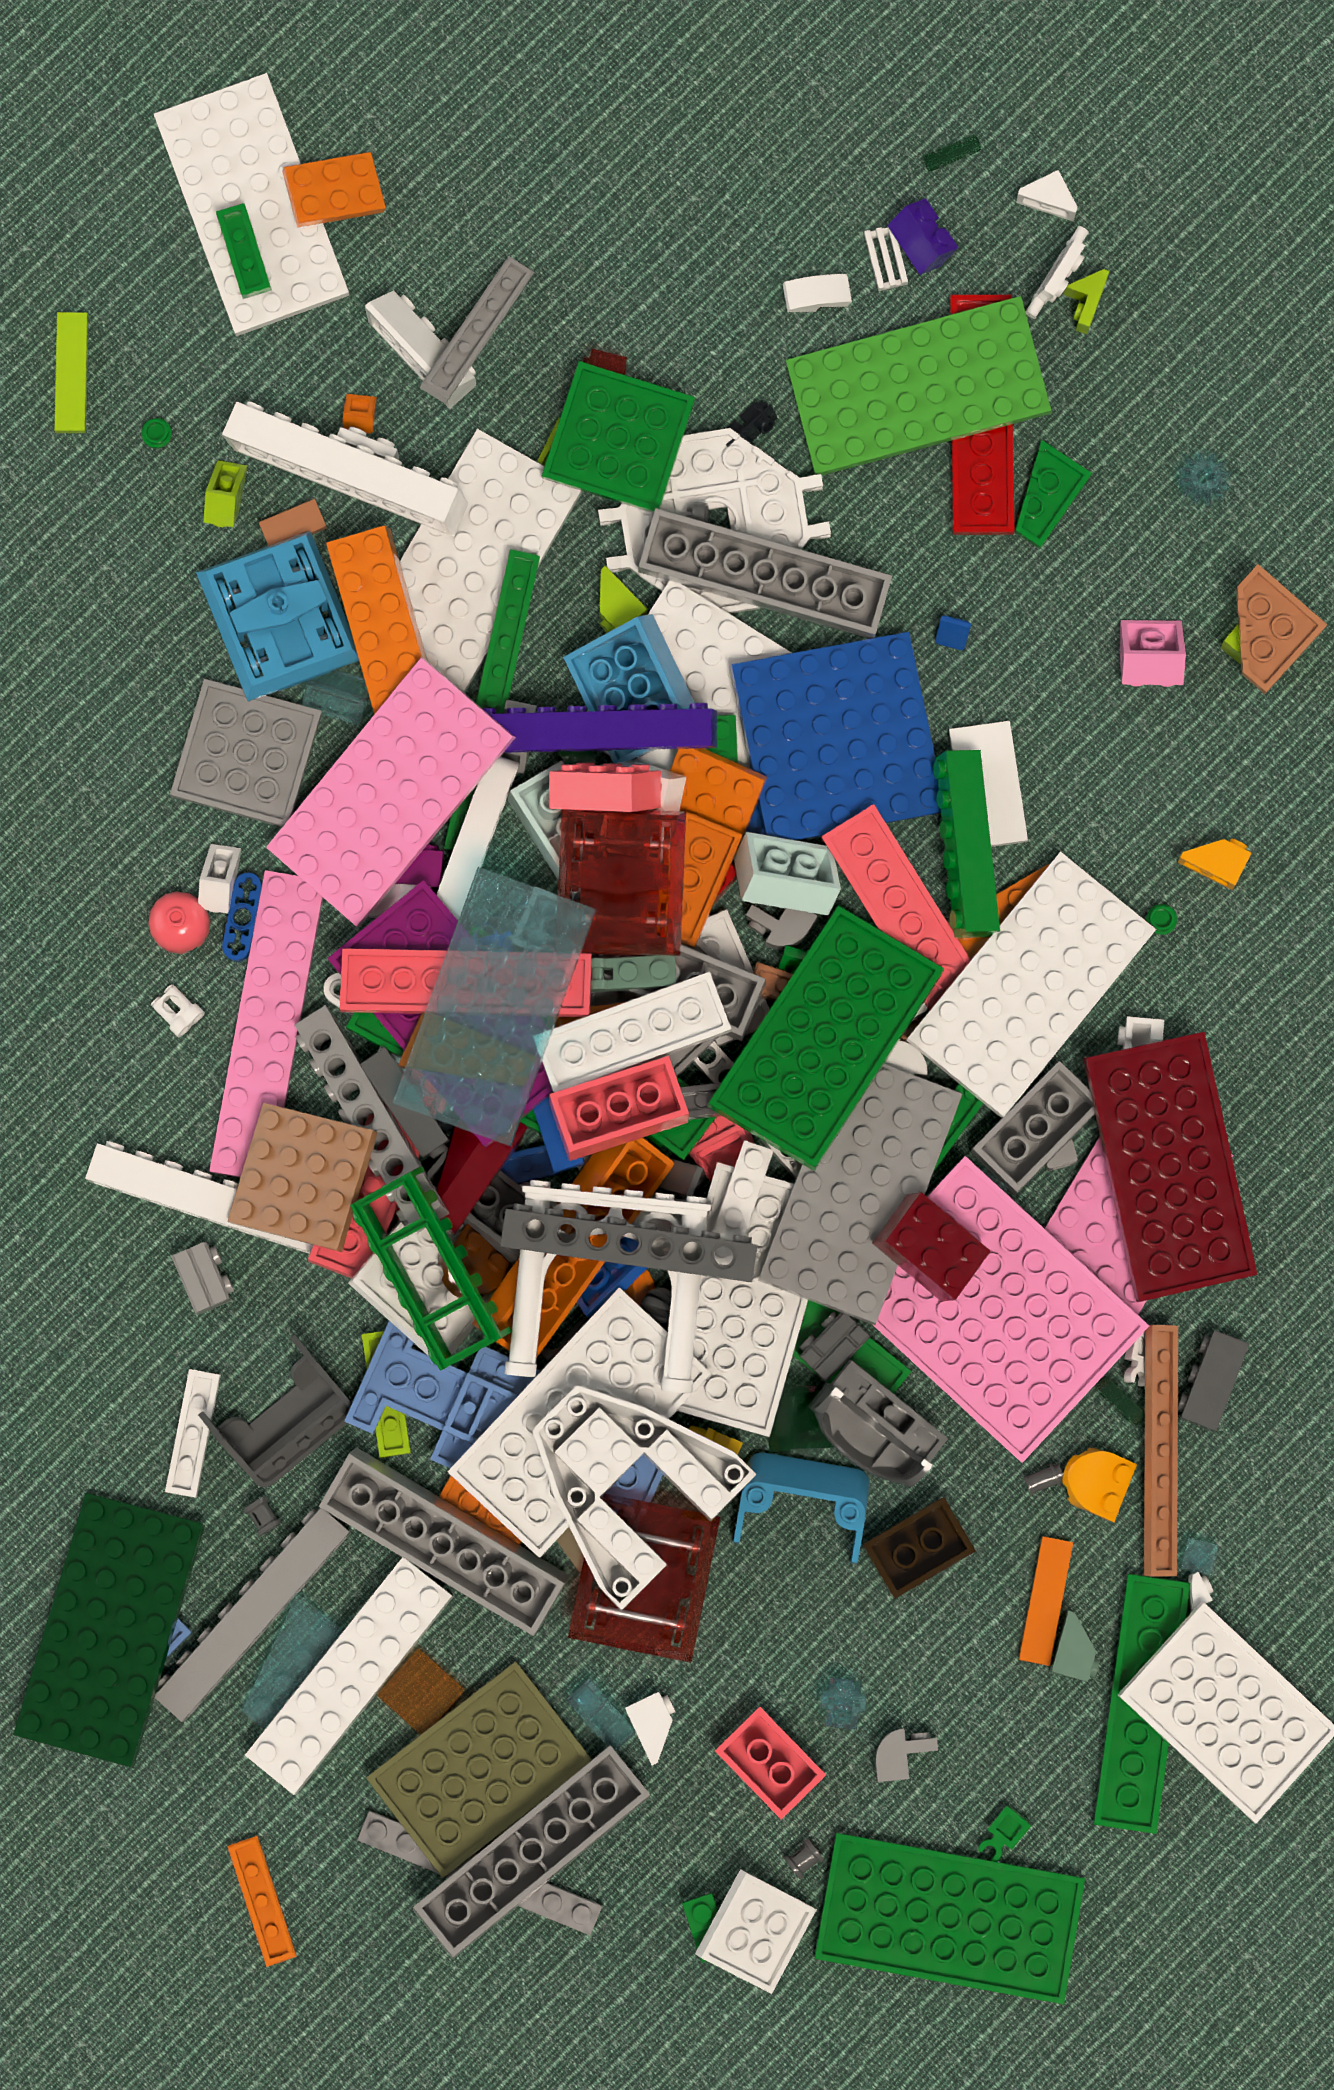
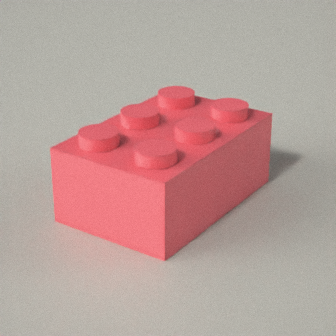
[549,762,661,812]
[715,1706,826,1819]

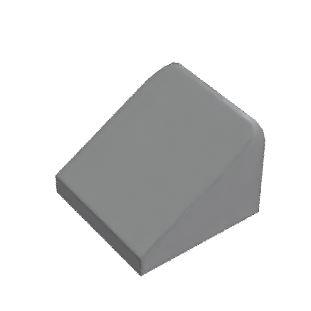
[1044,1139,1078,1172]

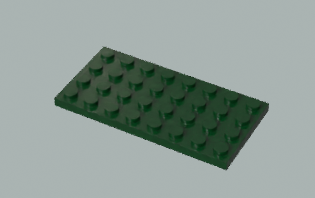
[13,1493,205,1769]

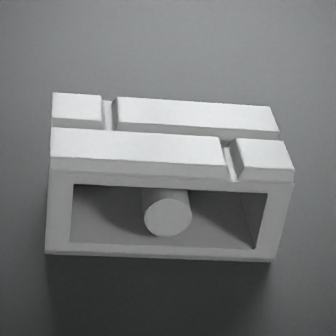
[172,1242,234,1315]

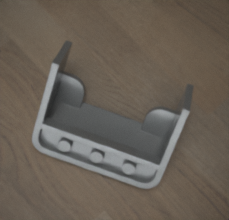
[198,1335,352,1487]

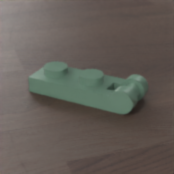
[591,954,676,992]

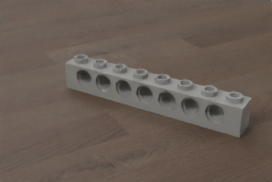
[295,1005,449,1233]

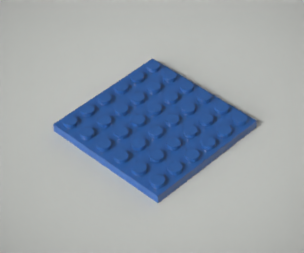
[730,632,941,841]

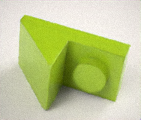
[1063,269,1109,334]

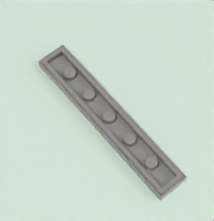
[420,256,534,404]

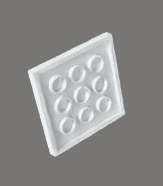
[348,1220,511,1356]

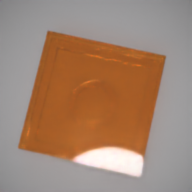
[377,1648,465,1735]

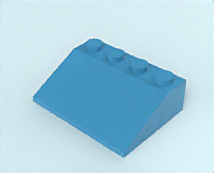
[563,614,695,763]

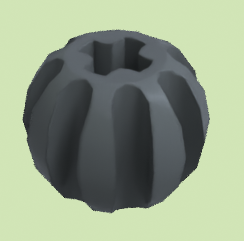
[640,1287,672,1332]

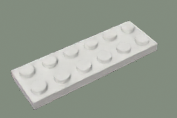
[533,972,732,1092]

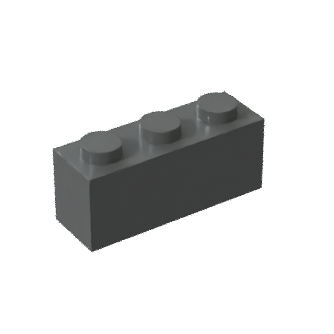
[1178,1330,1249,1433]

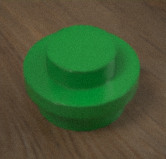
[141,418,172,449]
[1146,904,1177,935]

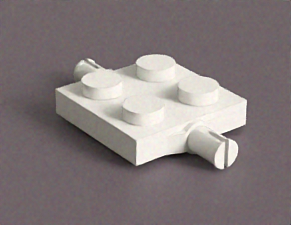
[1025,226,1089,319]

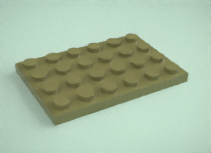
[366,1661,592,1879]

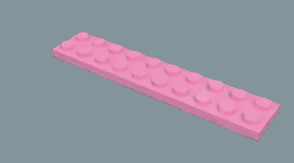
[209,870,323,1178]

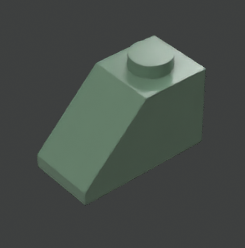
[1050,1611,1100,1682]

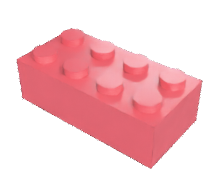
[549,1056,689,1161]

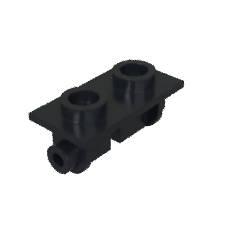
[726,400,778,447]

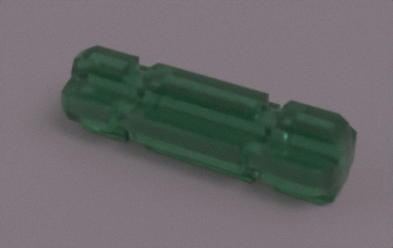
[923,135,981,172]

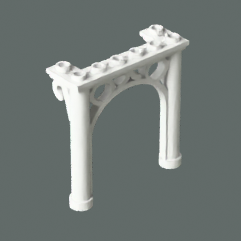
[504,1180,712,1393]

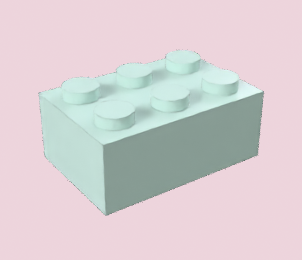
[734,832,841,915]

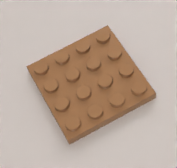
[227,1103,377,1252]

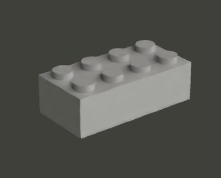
[971,1061,1095,1195]

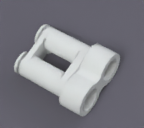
[151,984,205,1038]

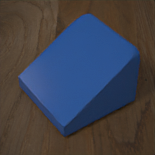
[935,615,971,650]

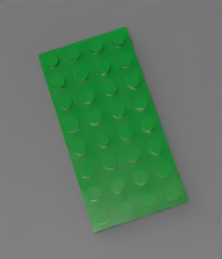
[708,906,944,1171]
[814,1833,1085,2005]

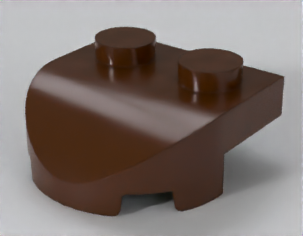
[438,1224,513,1299]

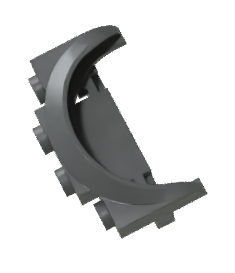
[807,1360,948,1488]

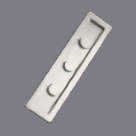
[713,1140,774,1265]
[165,1369,221,1498]

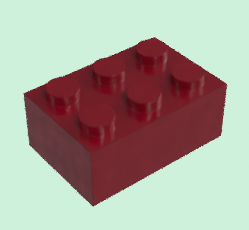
[872,1192,991,1302]

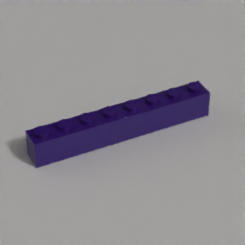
[482,703,717,753]

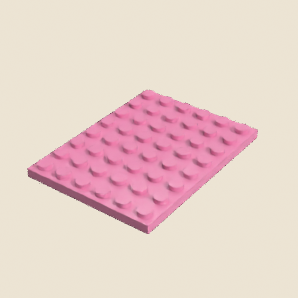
[872,1156,1150,1463]

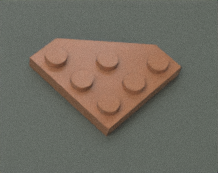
[1236,564,1327,694]

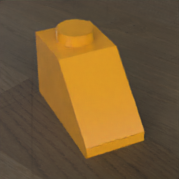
[1177,839,1251,890]

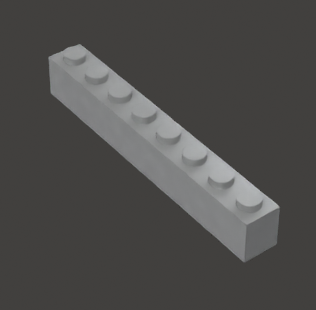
[155,1508,351,1722]

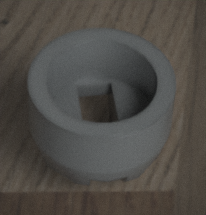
[686,502,709,523]

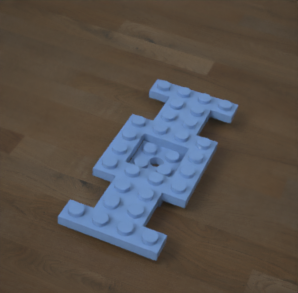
[344,1321,663,1532]

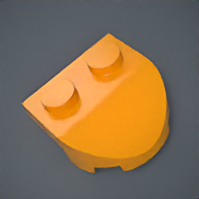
[1062,1448,1137,1522]

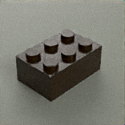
[862,1497,976,1600]

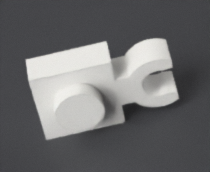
[1124,1331,1145,1387]

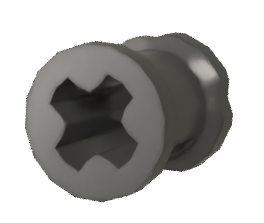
[243,1496,282,1537]
[783,1838,825,1880]

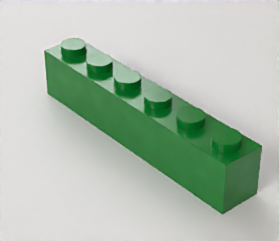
[933,750,1000,938]

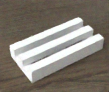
[864,227,908,291]

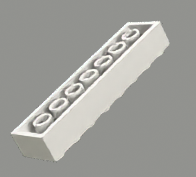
[222,401,468,537]
[245,1557,454,1795]

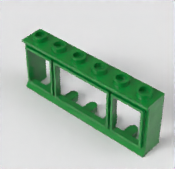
[350,1166,512,1371]

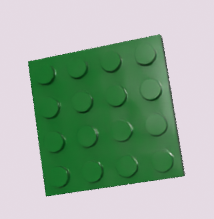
[542,361,696,513]

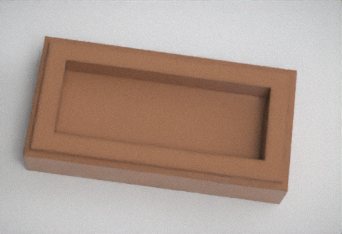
[259,499,327,546]

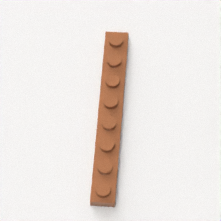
[1144,1325,1178,1576]

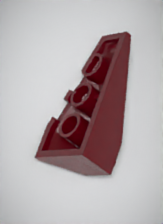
[437,1120,528,1235]

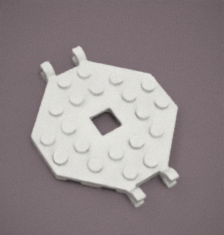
[598,428,831,614]

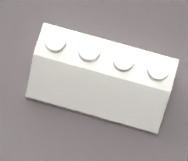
[365,290,476,409]

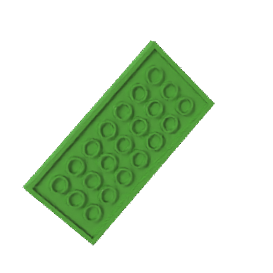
[786,296,1052,476]

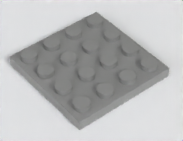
[170,679,322,827]

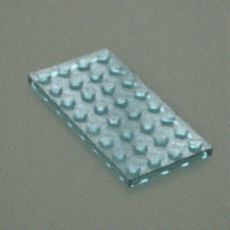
[393,867,597,1146]

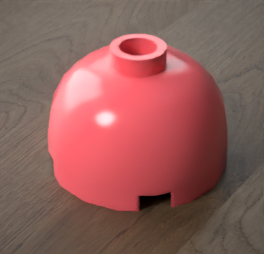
[148,891,211,954]

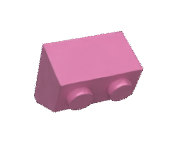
[1120,620,1186,687]

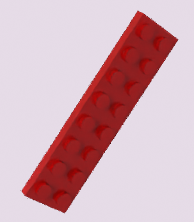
[950,295,1014,535]

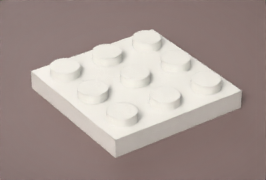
[695,1869,817,1994]

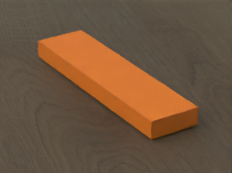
[1018,1536,1073,1666]
[227,1836,297,1967]

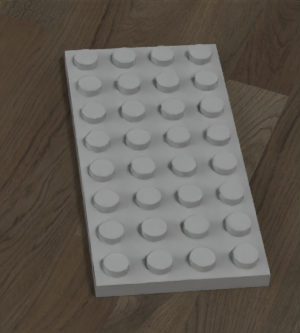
[758,1064,962,1325]

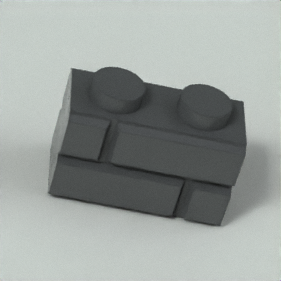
[799,1311,870,1382]

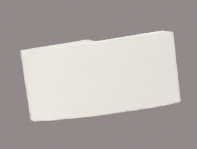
[783,274,852,312]
[1188,1572,1213,1614]

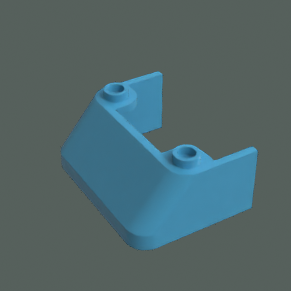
[733,1453,870,1564]

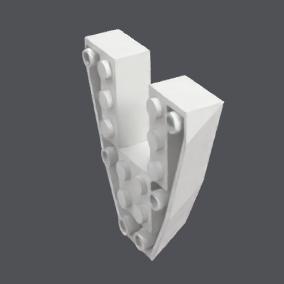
[532,1385,756,1611]

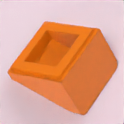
[343,394,377,434]

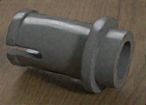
[1024,1463,1063,1495]

